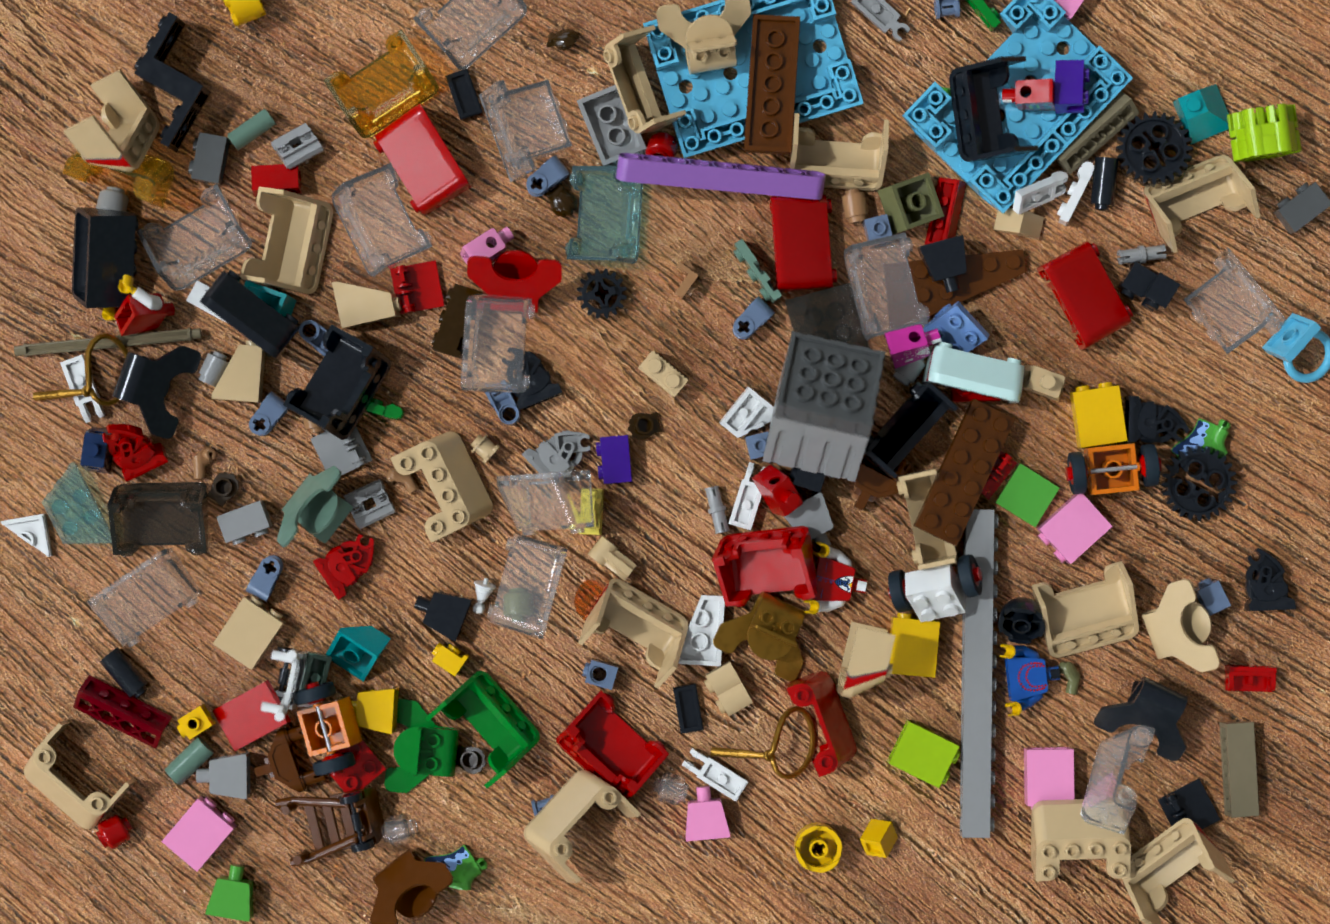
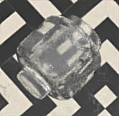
[653,772,689,805]
[381,813,418,846]

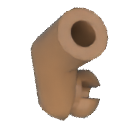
[193,447,216,479]
[386,467,419,494]

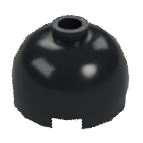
[998,597,1045,644]

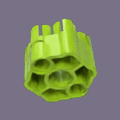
[1227,103,1302,162]

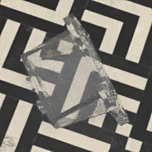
[479,80,572,183]
[1183,247,1286,354]

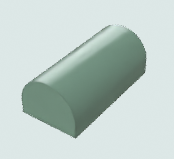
[227,109,277,151]
[299,651,332,703]
[165,736,215,785]

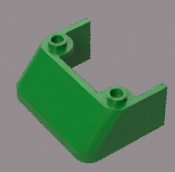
[425,671,540,788]

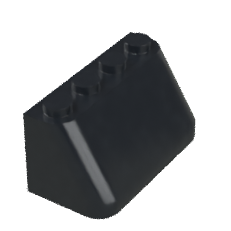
[72,207,138,308]

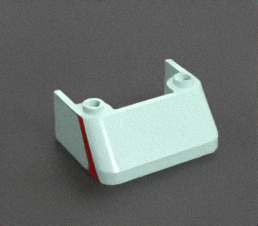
[921,342,1025,404]

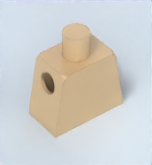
[1022,365,1066,402]

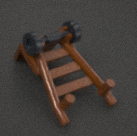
[275,787,387,867]

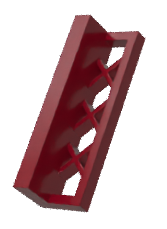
[73,675,172,749]

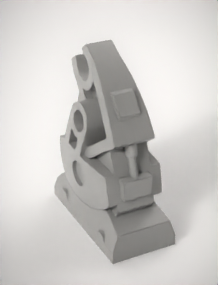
[522,430,591,489]

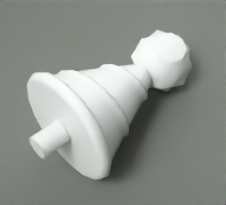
[473,578,496,615]

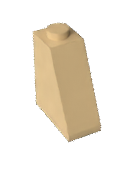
[332,282,402,329]
[211,341,266,403]

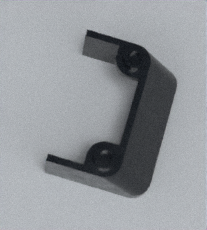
[949,56,1039,162]
[200,270,300,359]
[864,382,958,479]

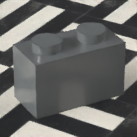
[189,132,230,186]
[1273,182,1330,234]

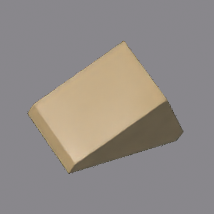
[993,208,1044,240]

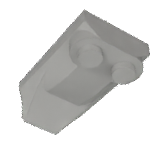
[577,85,646,173]

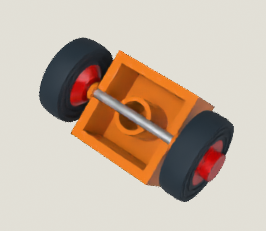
[1065,443,1162,495]
[293,681,362,776]

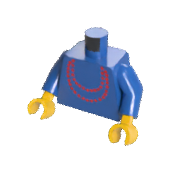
[1000,644,1060,717]

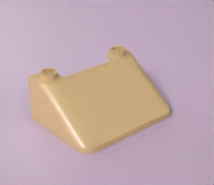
[1032,561,1139,658]

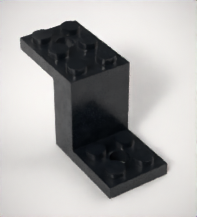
[134,12,211,153]

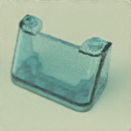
[565,166,643,264]

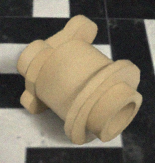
[471,434,500,464]

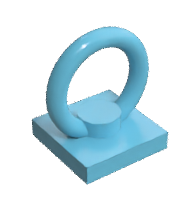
[1262,313,1330,383]

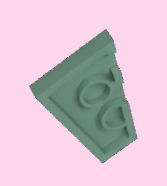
[733,239,782,304]

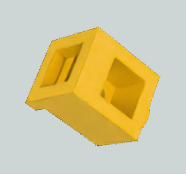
[431,642,470,676]
[177,704,216,740]

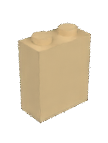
[213,595,286,670]

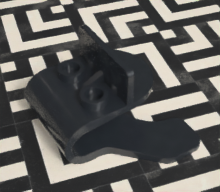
[112,346,201,439]
[1094,676,1188,761]

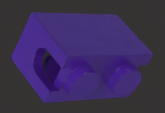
[1054,60,1090,113]
[596,435,632,484]

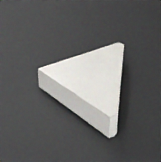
[1,514,53,557]

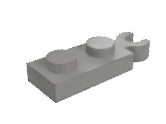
[850,0,910,42]

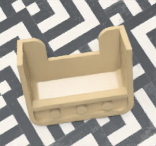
[240,187,333,294]
[390,432,493,543]
[1031,798,1131,882]

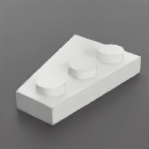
[678,595,725,666]

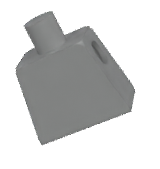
[783,492,834,551]
[196,752,250,799]

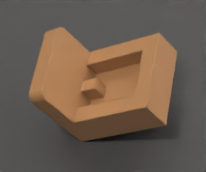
[675,261,699,299]

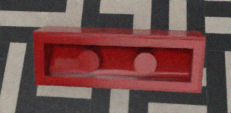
[925,177,966,245]

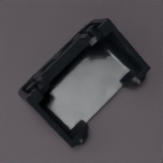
[283,324,391,440]

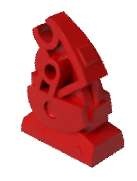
[102,424,168,482]
[313,534,374,600]

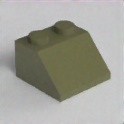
[878,172,944,235]

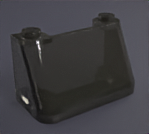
[107,482,209,557]

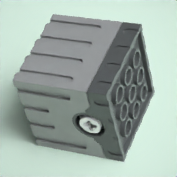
[762,331,885,482]

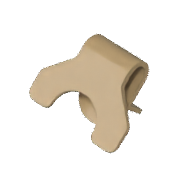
[656,0,751,74]
[1142,579,1220,672]

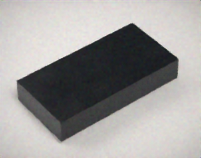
[445,68,483,121]
[673,683,704,734]

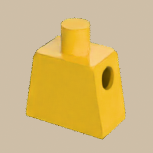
[351,688,399,734]

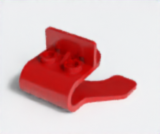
[467,250,562,313]

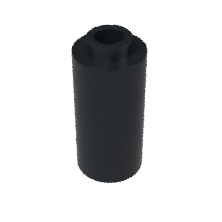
[1090,157,1119,211]
[100,647,148,699]

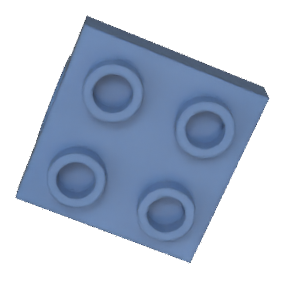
[923,301,990,352]

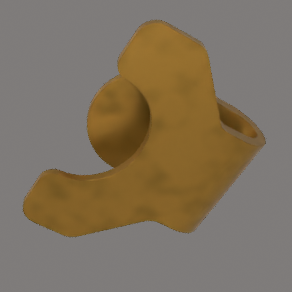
[713,591,805,681]

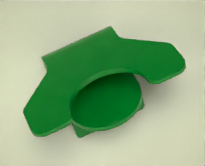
[384,699,459,793]

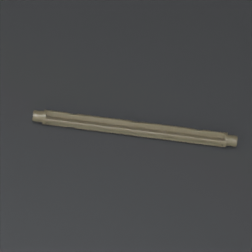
[14,327,202,357]

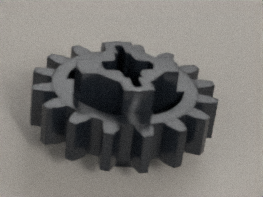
[577,268,627,319]

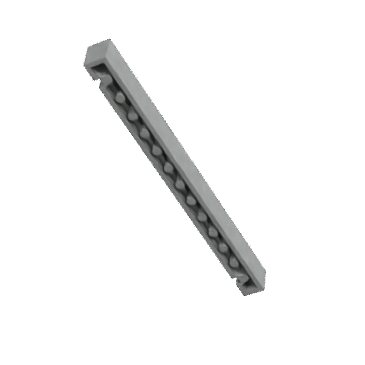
[960,509,998,838]

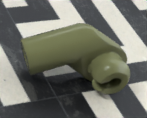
[1058,661,1080,695]

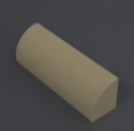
[1054,91,1139,175]
[1219,721,1259,818]

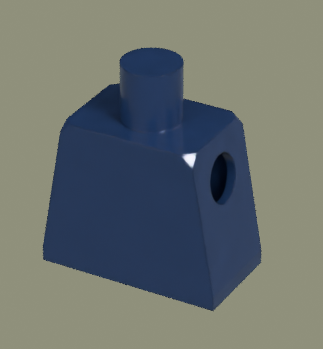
[80,427,113,474]

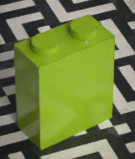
[887,720,961,788]

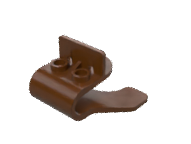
[370,848,453,924]

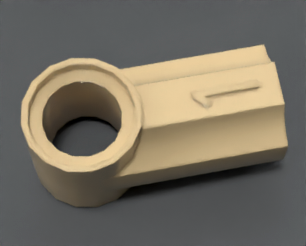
[588,536,637,581]

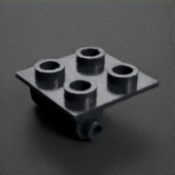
[1157,778,1220,829]

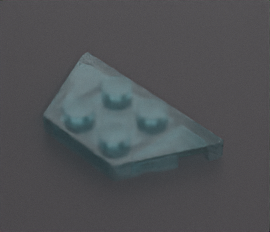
[42,462,116,544]

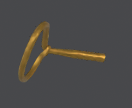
[33,333,129,406]
[710,706,815,779]

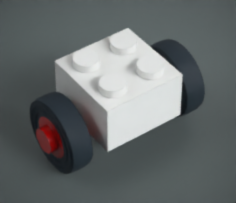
[888,554,982,622]

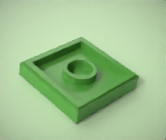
[995,463,1059,527]

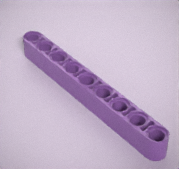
[616,153,826,200]

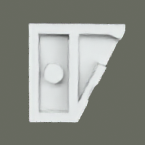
[719,387,774,438]

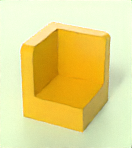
[860,819,898,858]

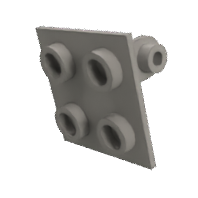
[311,427,372,476]

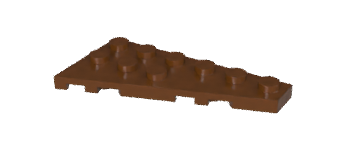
[884,249,1026,331]

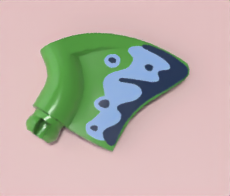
[1171,418,1231,458]
[424,845,488,890]

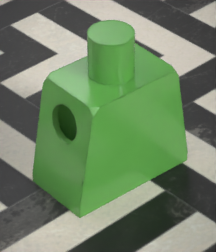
[205,864,253,922]

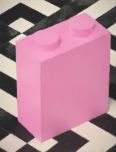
[1037,494,1113,564]
[1024,747,1074,810]
[161,796,237,871]

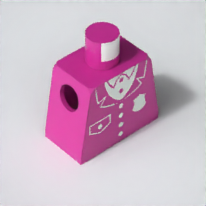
[885,324,942,369]

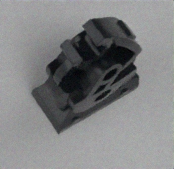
[502,347,563,411]
[1124,396,1190,443]
[1244,548,1296,611]

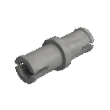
[1117,244,1167,265]
[704,485,730,534]

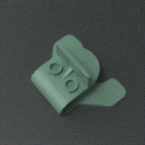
[277,466,353,547]

